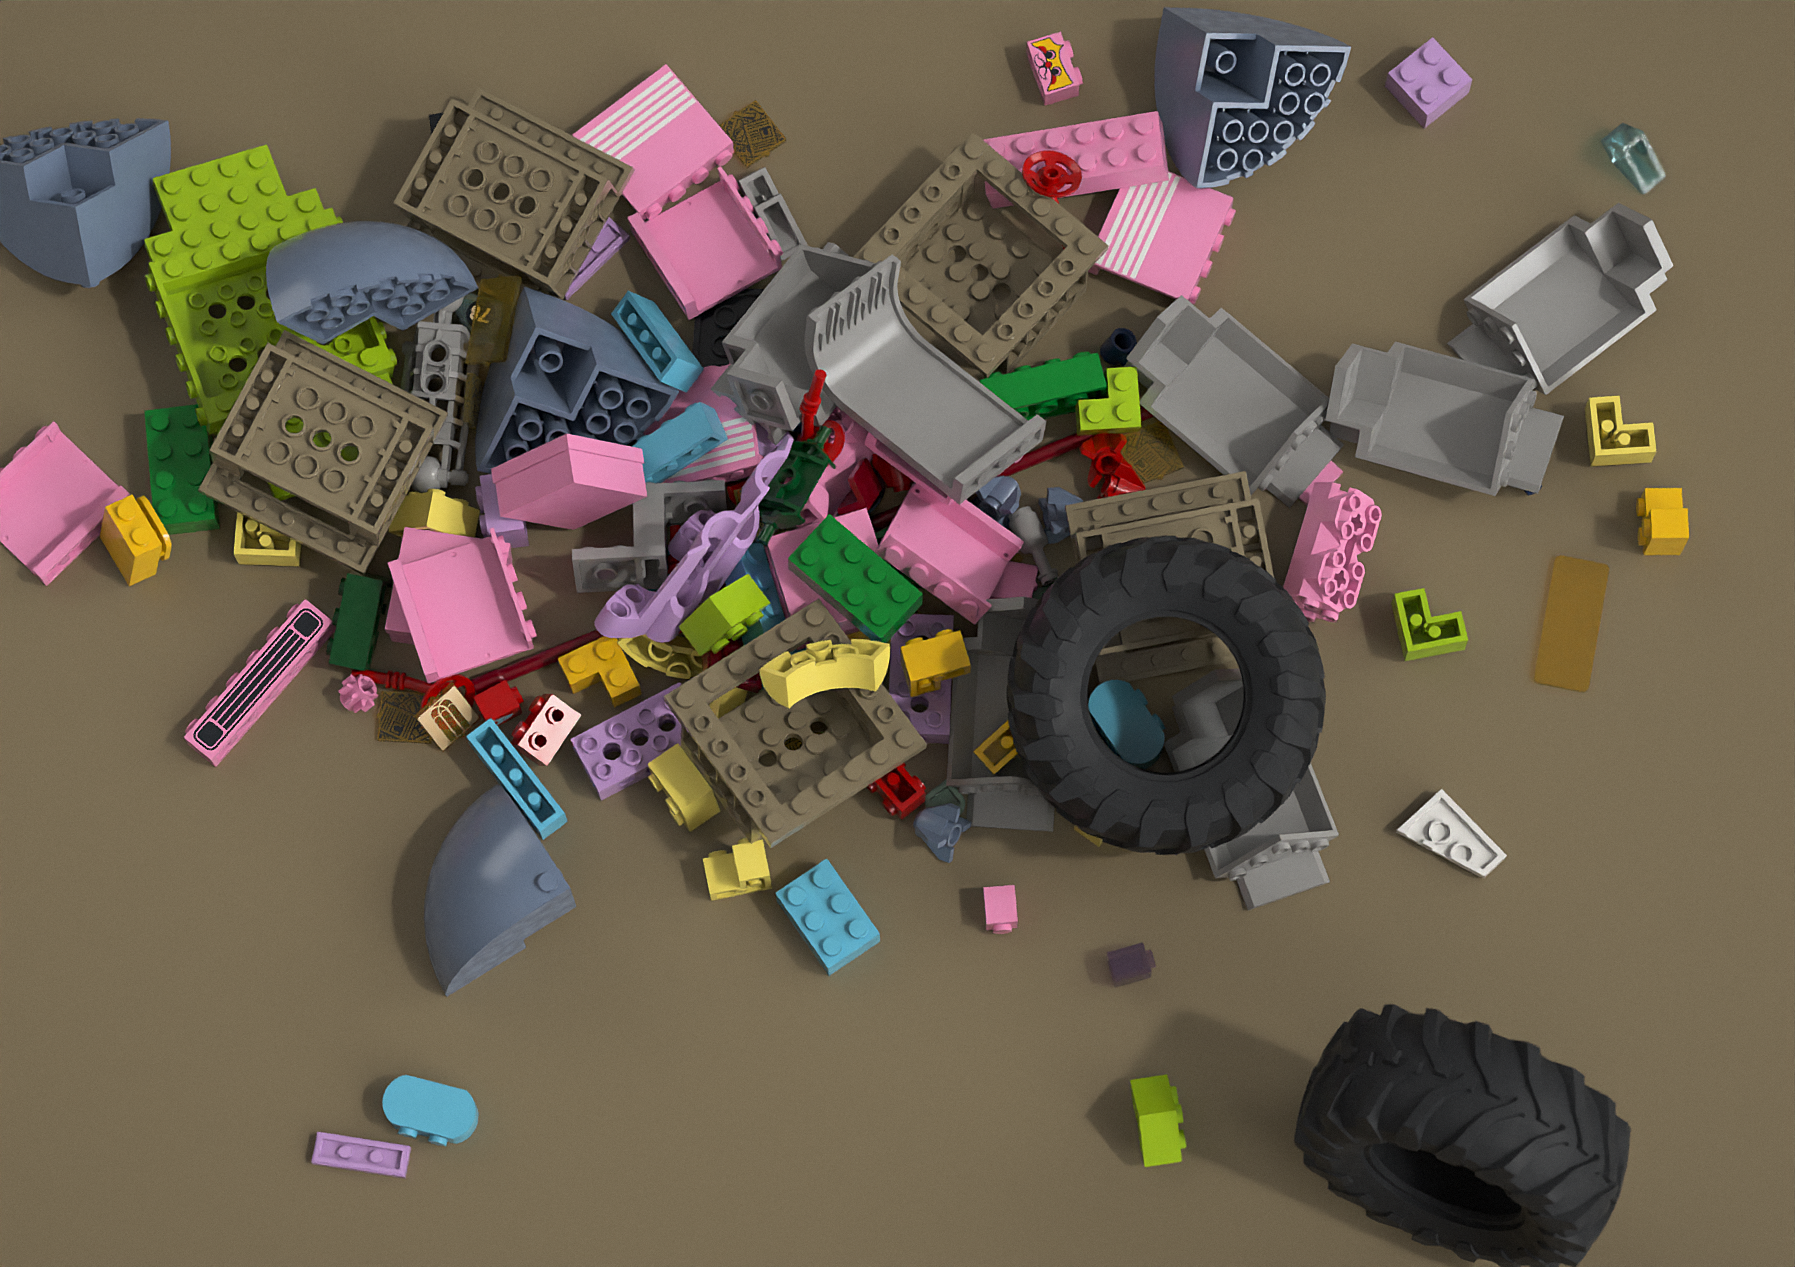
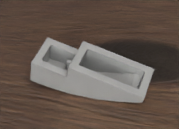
[737,167,808,261]

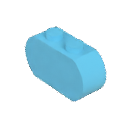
[1088,680,1165,769]
[383,1075,479,1146]

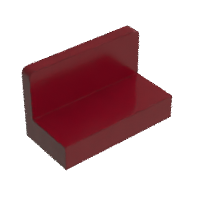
[837,458,883,516]

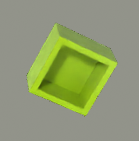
[678,574,770,656]

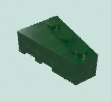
[326,572,393,671]

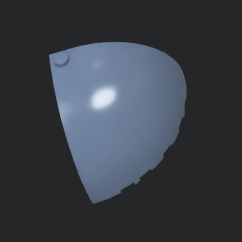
[1155,7,1351,188]
[0,118,171,288]
[266,221,478,344]
[475,287,679,474]
[424,784,577,997]

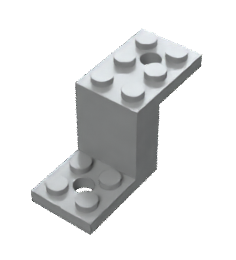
[572,479,727,593]

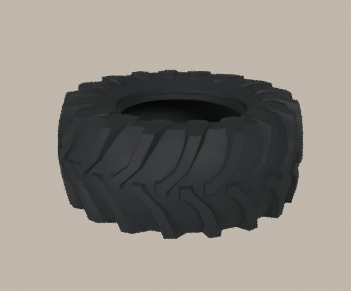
[1006,536,1326,855]
[1294,1004,1631,1267]

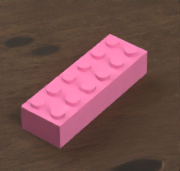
[983,111,1169,209]

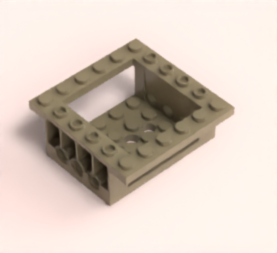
[393,87,635,308]
[853,132,1109,378]
[198,330,448,575]
[1065,471,1274,685]
[664,599,927,848]

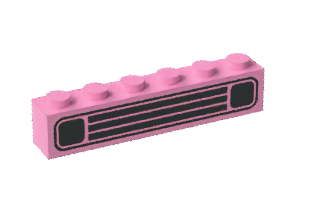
[184,599,336,767]

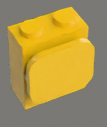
[100,495,172,587]

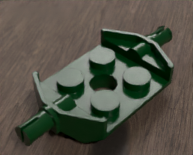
[756,425,836,546]

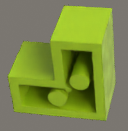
[1075,366,1141,436]
[1391,588,1468,661]
[1130,1074,1186,1167]

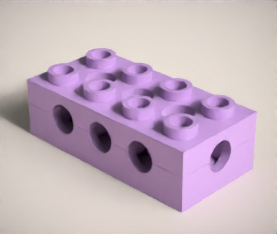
[889,614,954,744]
[570,682,681,801]

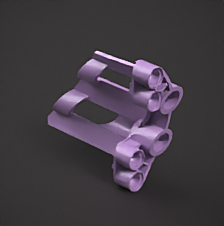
[594,435,794,643]

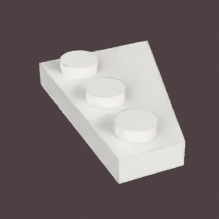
[1396,789,1507,879]

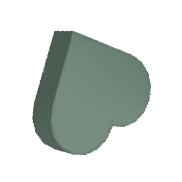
[925,779,965,815]

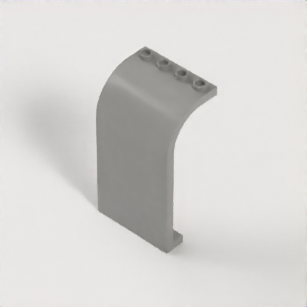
[804,254,1046,505]

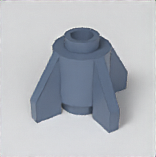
[970,476,1021,529]
[1038,487,1083,544]
[913,803,972,863]

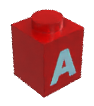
[473,680,524,726]

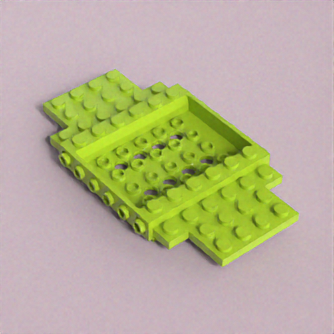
[144,144,397,501]

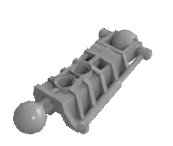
[401,296,485,493]

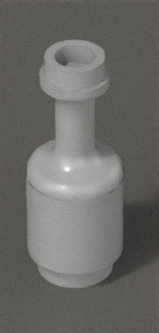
[1008,506,1059,586]

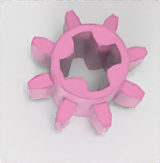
[338,674,378,713]

